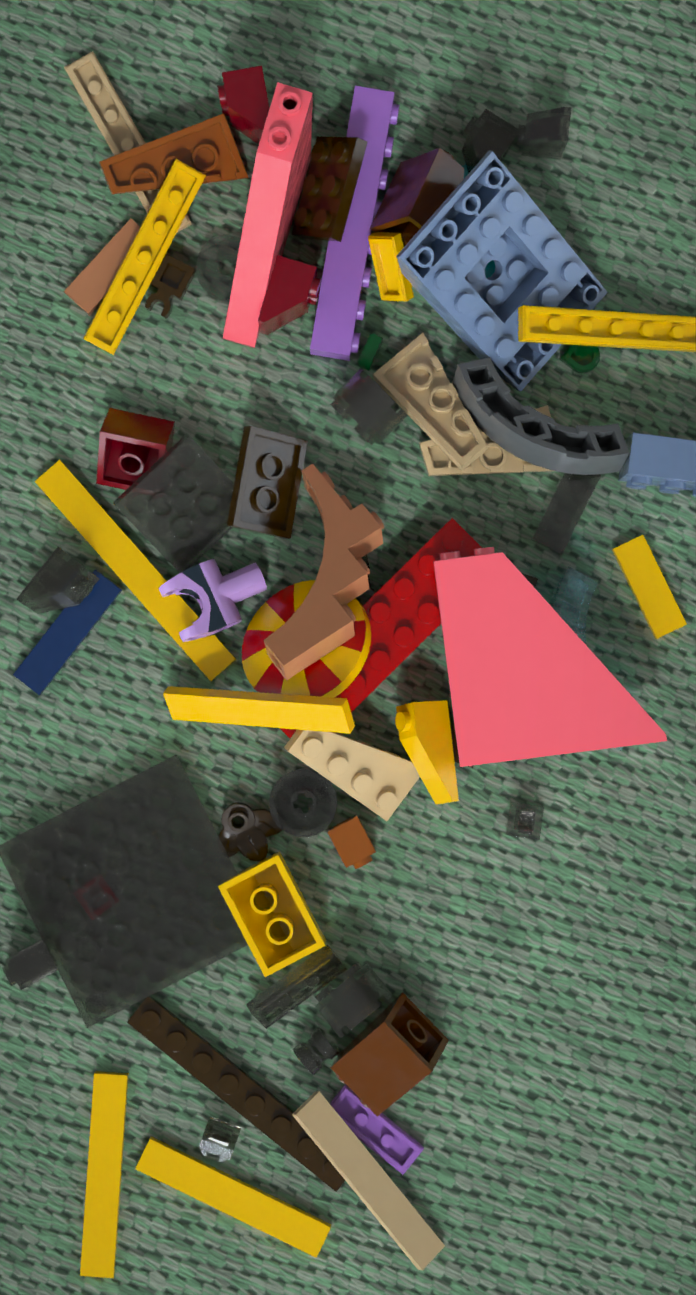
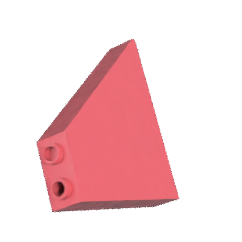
[223,82,313,348]
[433,547,667,767]

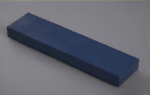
[13,570,122,695]

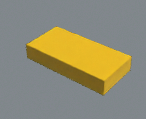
[368,232,414,301]

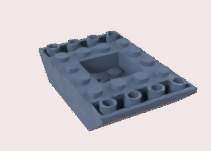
[396,151,608,392]

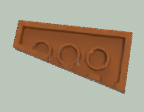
[99,113,249,195]

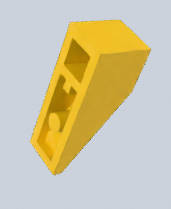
[395,700,459,804]

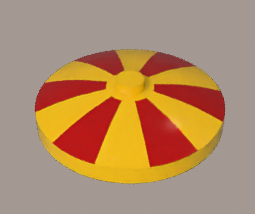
[242,580,371,698]

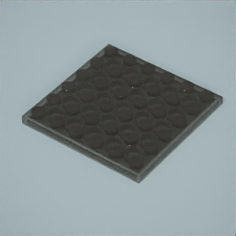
[0,754,248,1028]

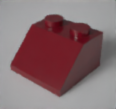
[217,66,270,145]
[258,255,321,335]
[96,408,175,497]

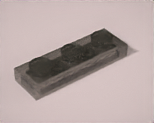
[531,473,602,555]
[246,944,347,1029]

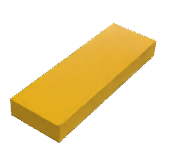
[612,535,687,639]

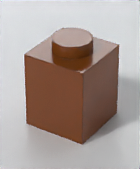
[327,814,376,869]

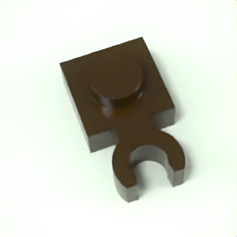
[145,254,196,319]

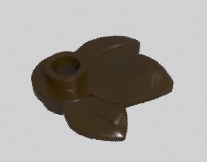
[218,802,283,861]

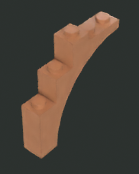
[264,464,384,680]

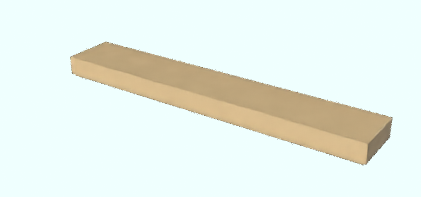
[64,51,192,233]
[292,1091,445,1270]

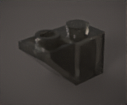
[3,938,59,990]

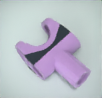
[158,559,267,642]

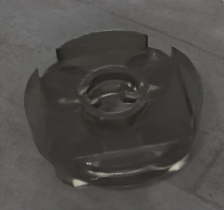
[196,234,241,302]

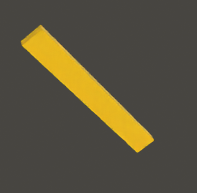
[34,459,236,681]

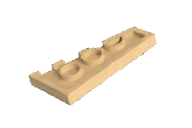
[373,333,487,471]
[419,405,552,476]
[284,730,420,821]

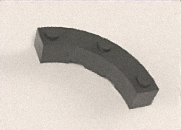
[452,357,630,475]

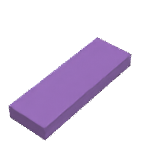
[330,1084,424,1175]

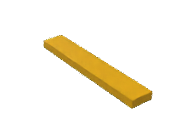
[83,159,206,355]
[518,305,696,352]
[163,686,355,734]
[80,1071,129,1278]
[135,1137,331,1258]

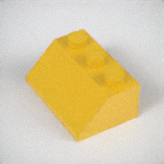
[218,851,326,977]

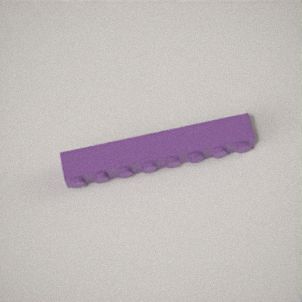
[310,86,400,361]

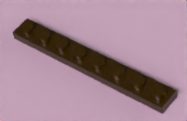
[127,995,345,1192]

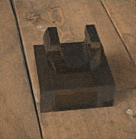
[506,801,544,840]
[198,1116,241,1162]

